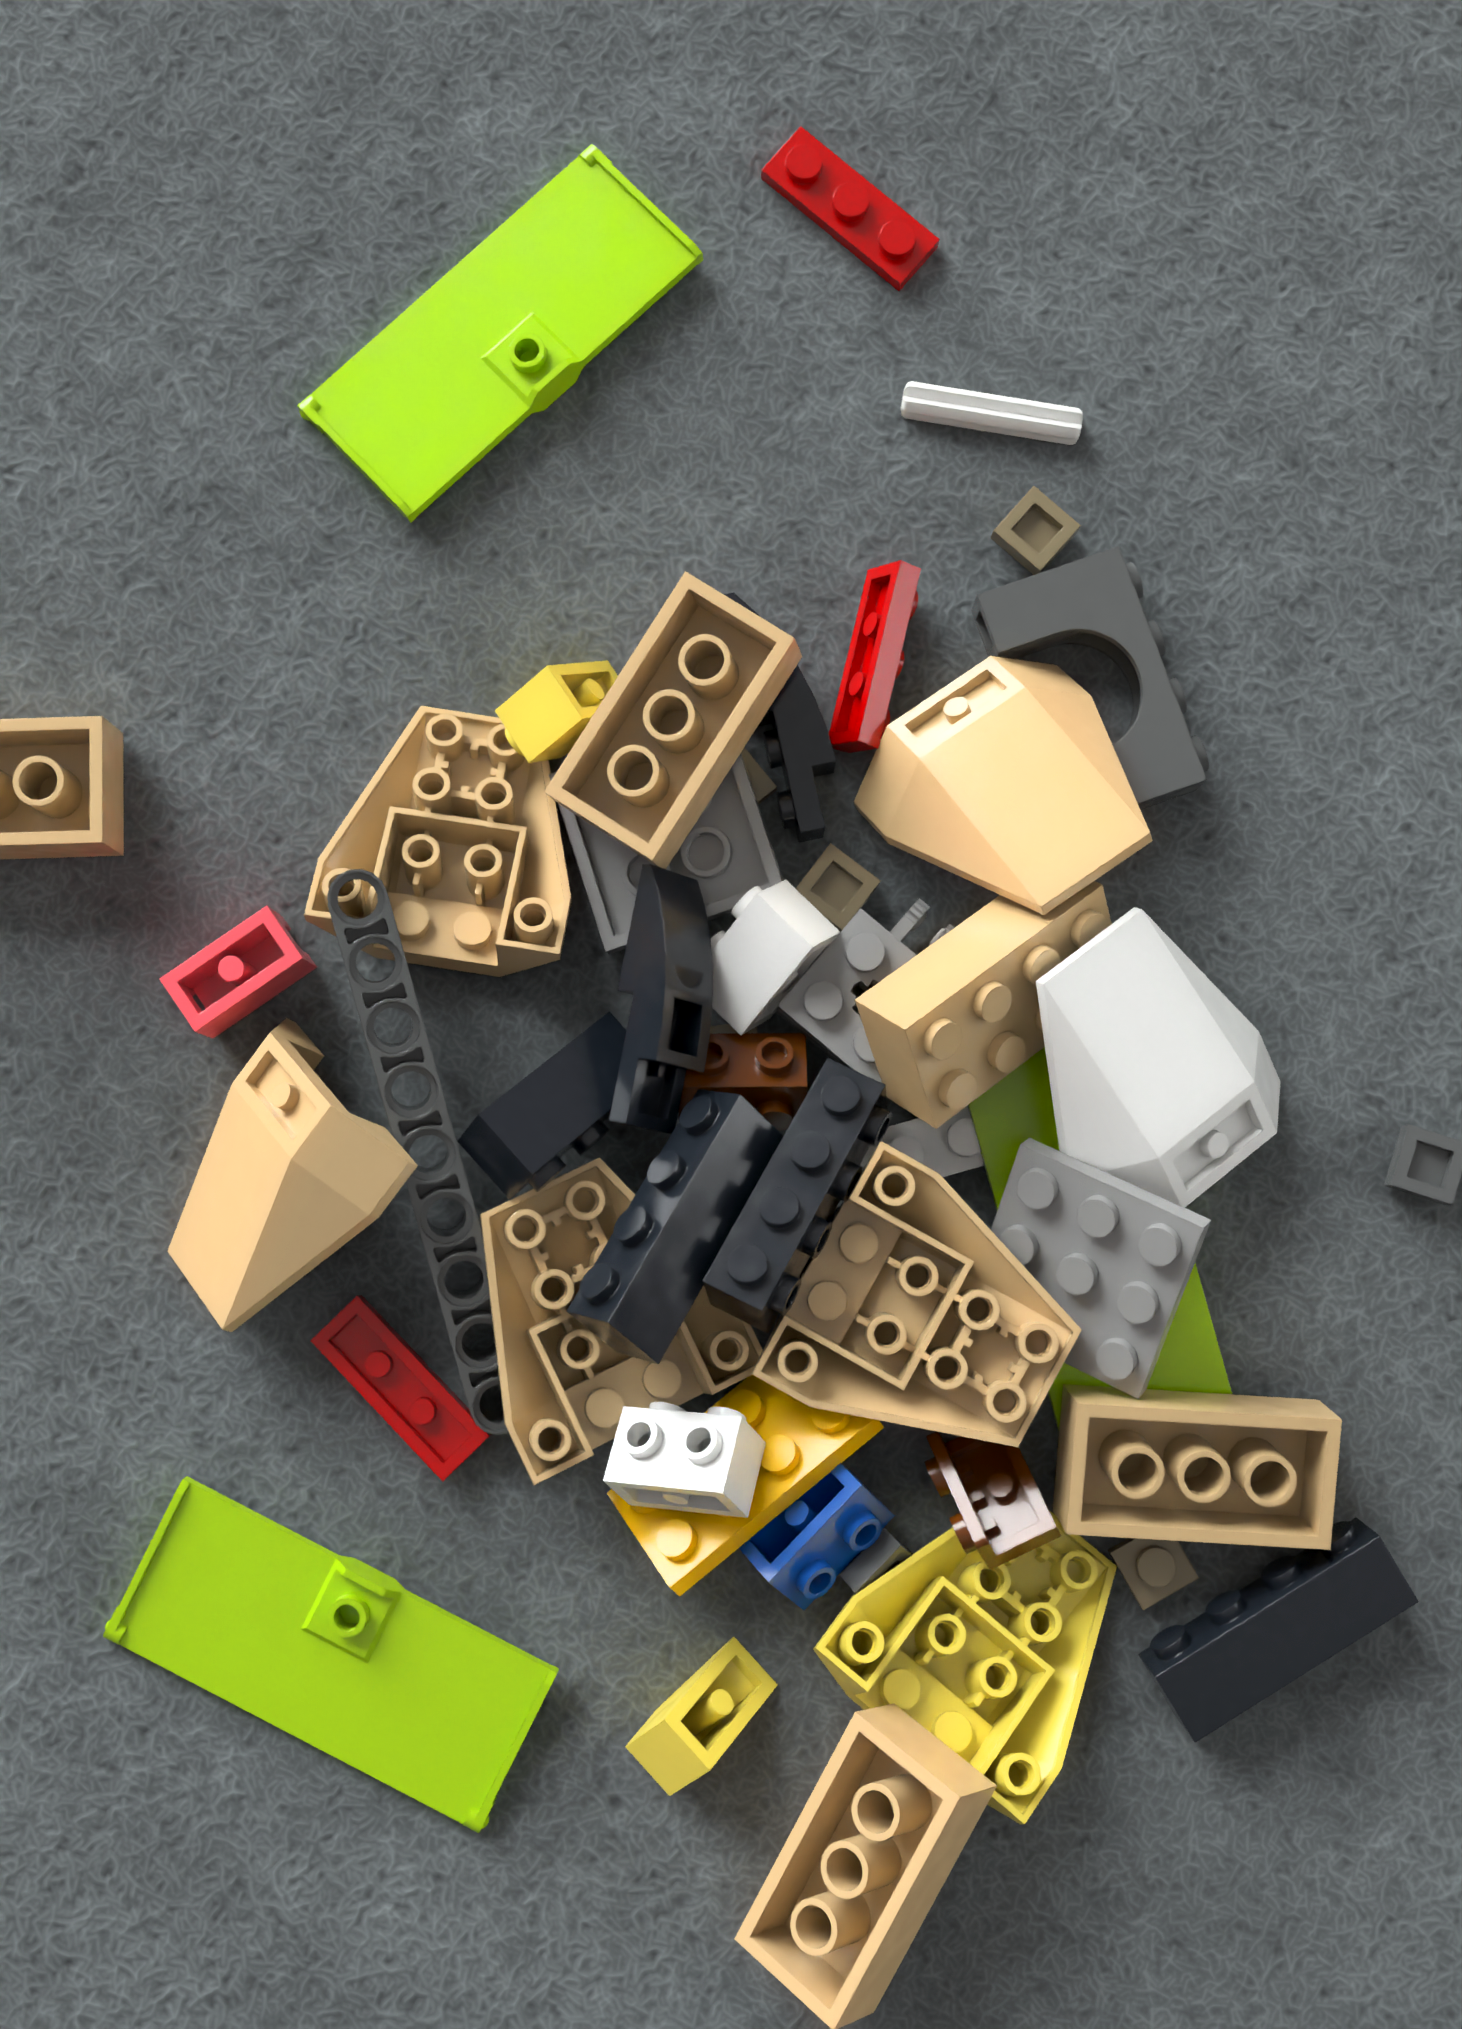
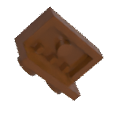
[679,1033,807,1132]
[924,1432,1061,1570]

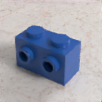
[739,1463,895,1610]

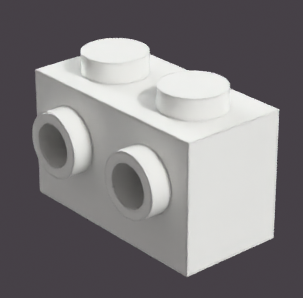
[711,880,840,1035]
[603,1402,766,1518]

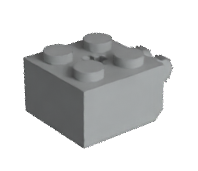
[776,898,955,1083]

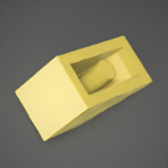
[495,660,618,763]
[625,1637,778,1796]

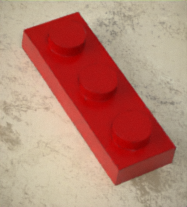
[761,126,940,291]
[829,560,921,753]
[310,1295,492,1482]

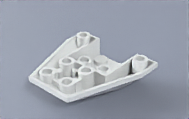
[1036,907,1280,1208]

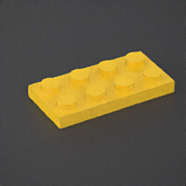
[607,1375,884,1596]

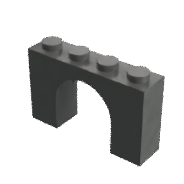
[971,546,1209,810]

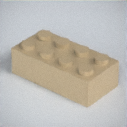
[544,571,802,869]
[0,716,124,859]
[855,881,1112,1129]
[1053,1384,1342,1550]
[734,1703,997,2029]

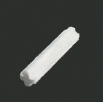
[901,381,1083,445]

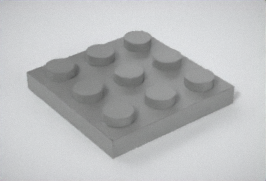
[549,753,783,954]
[991,1138,1211,1399]

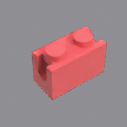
[159,906,317,1039]

